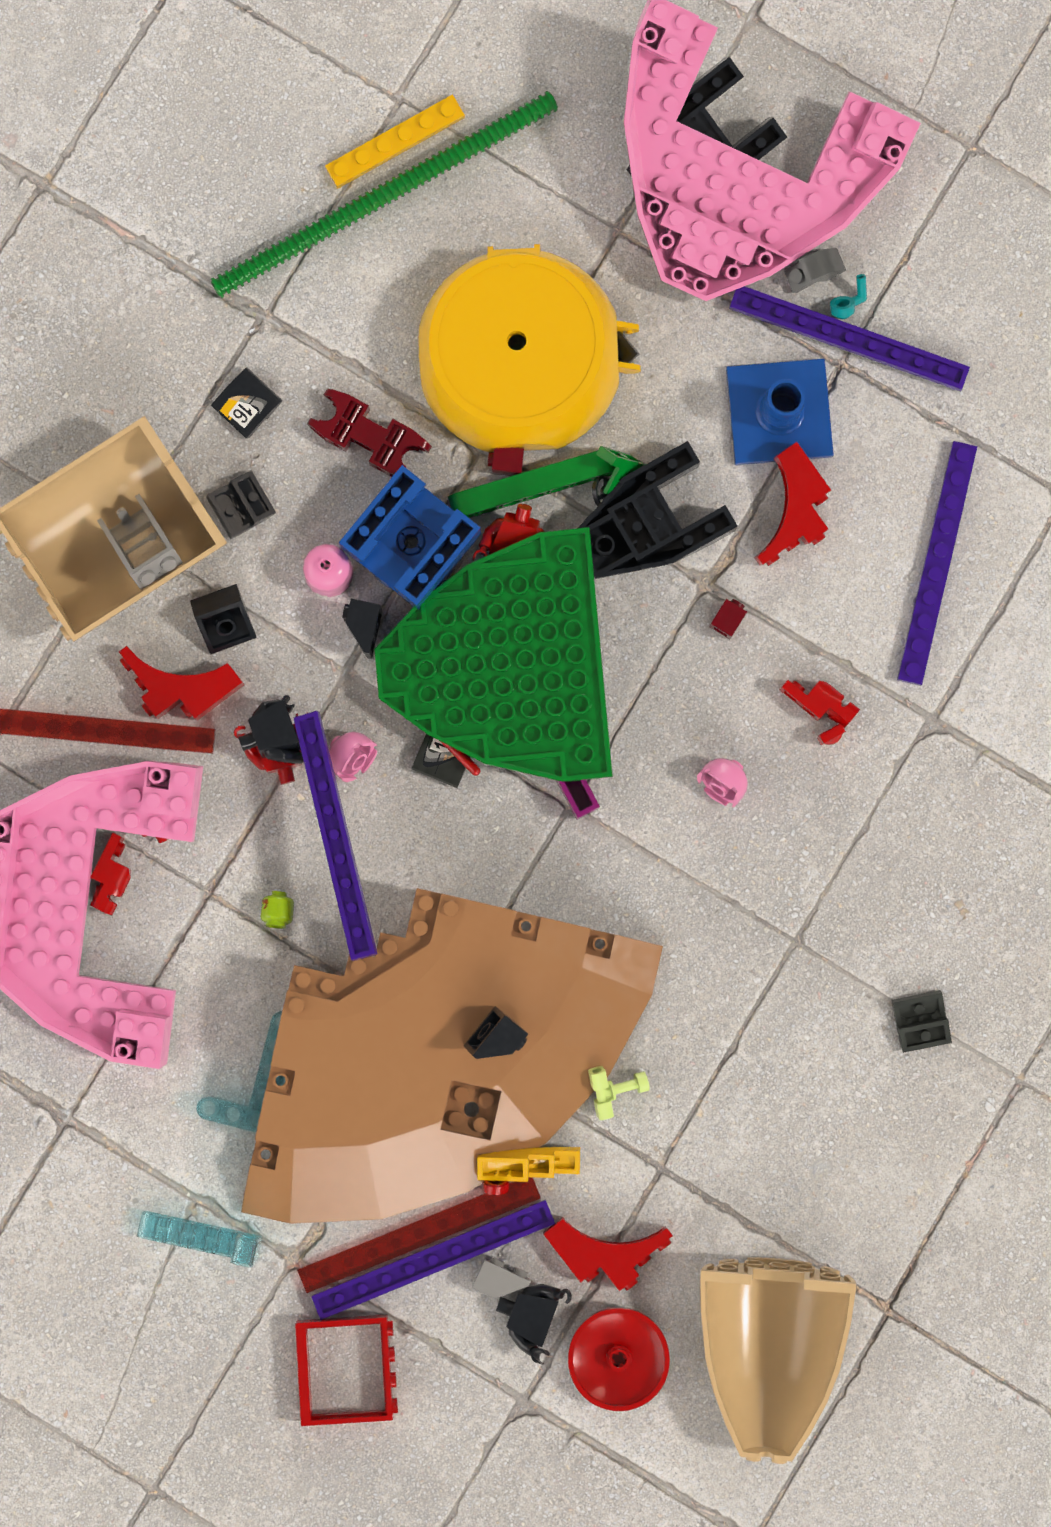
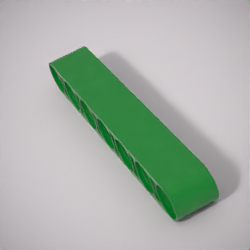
[447,451,616,518]

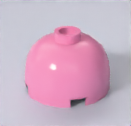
[329,731,377,782]
[697,758,748,807]

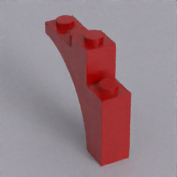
[754,442,831,566]
[119,646,245,721]
[543,1217,673,1291]

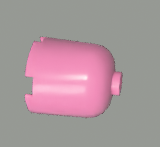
[303,544,354,597]

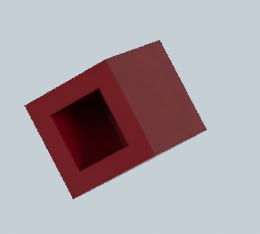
[487,447,524,476]
[709,599,747,640]

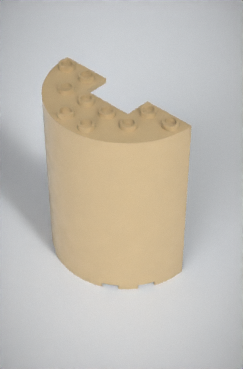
[0,416,227,642]

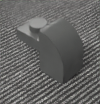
[784,248,846,293]

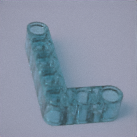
[196,1011,282,1132]
[137,1211,263,1267]

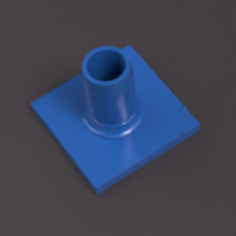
[726,359,834,465]

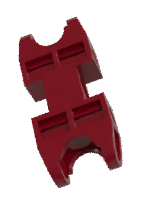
[307,389,432,477]

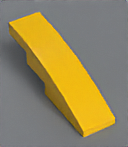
[477,1147,580,1182]

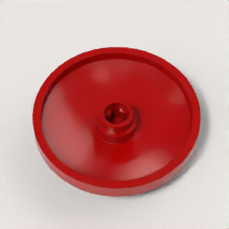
[568,1307,670,1411]

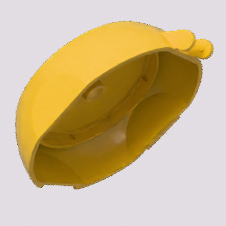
[418,244,641,452]

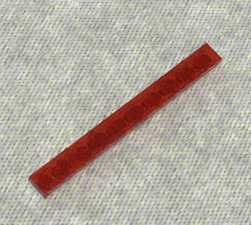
[0,709,216,754]
[297,1177,541,1294]

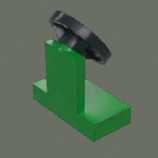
[592,446,646,507]

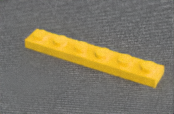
[325,94,465,189]

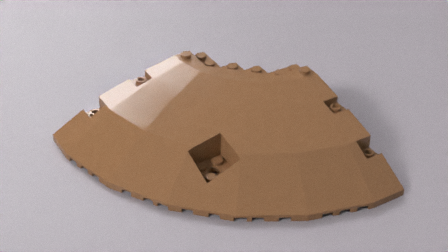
[241,888,663,1224]

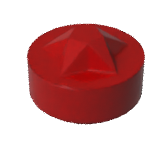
[483,1180,509,1196]

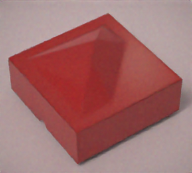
[817,724,846,745]

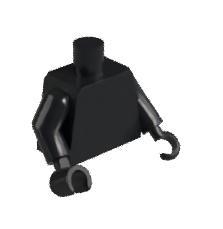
[238,695,304,764]
[496,1284,572,1365]

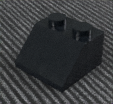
[190,584,257,655]
[342,598,383,659]
[464,1006,528,1059]

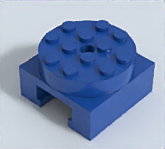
[339,465,481,610]

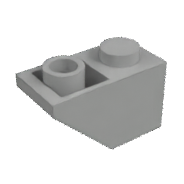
[472,1256,531,1299]

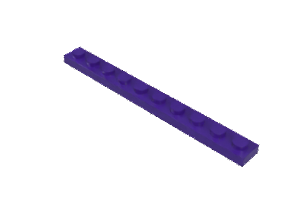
[729,286,970,392]
[897,441,978,686]
[294,711,378,961]
[311,1199,555,1320]

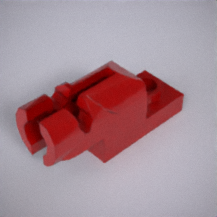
[779,680,860,728]
[90,833,131,916]

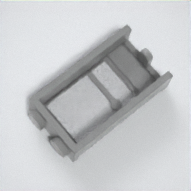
[97,494,183,590]

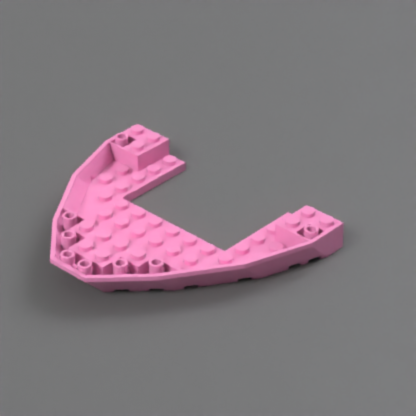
[624,0,921,301]
[0,761,203,1069]

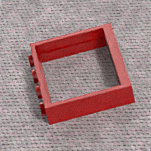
[295,1315,398,1426]

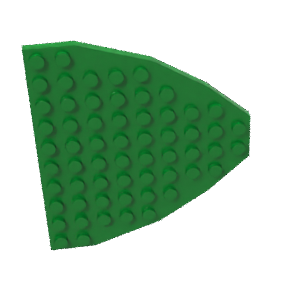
[374,527,613,782]

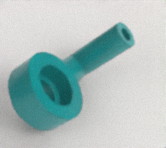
[830,274,867,319]

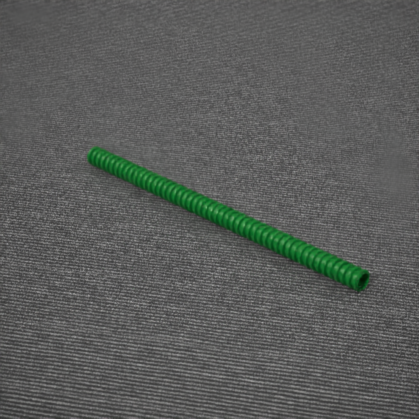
[211,91,558,298]

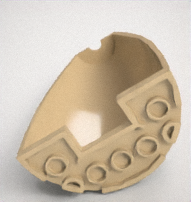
[700,1257,856,1464]

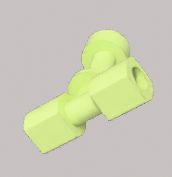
[588,1066,650,1120]

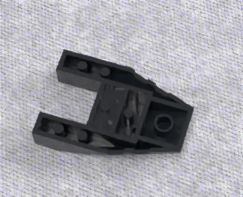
[626,57,788,177]
[577,441,738,579]

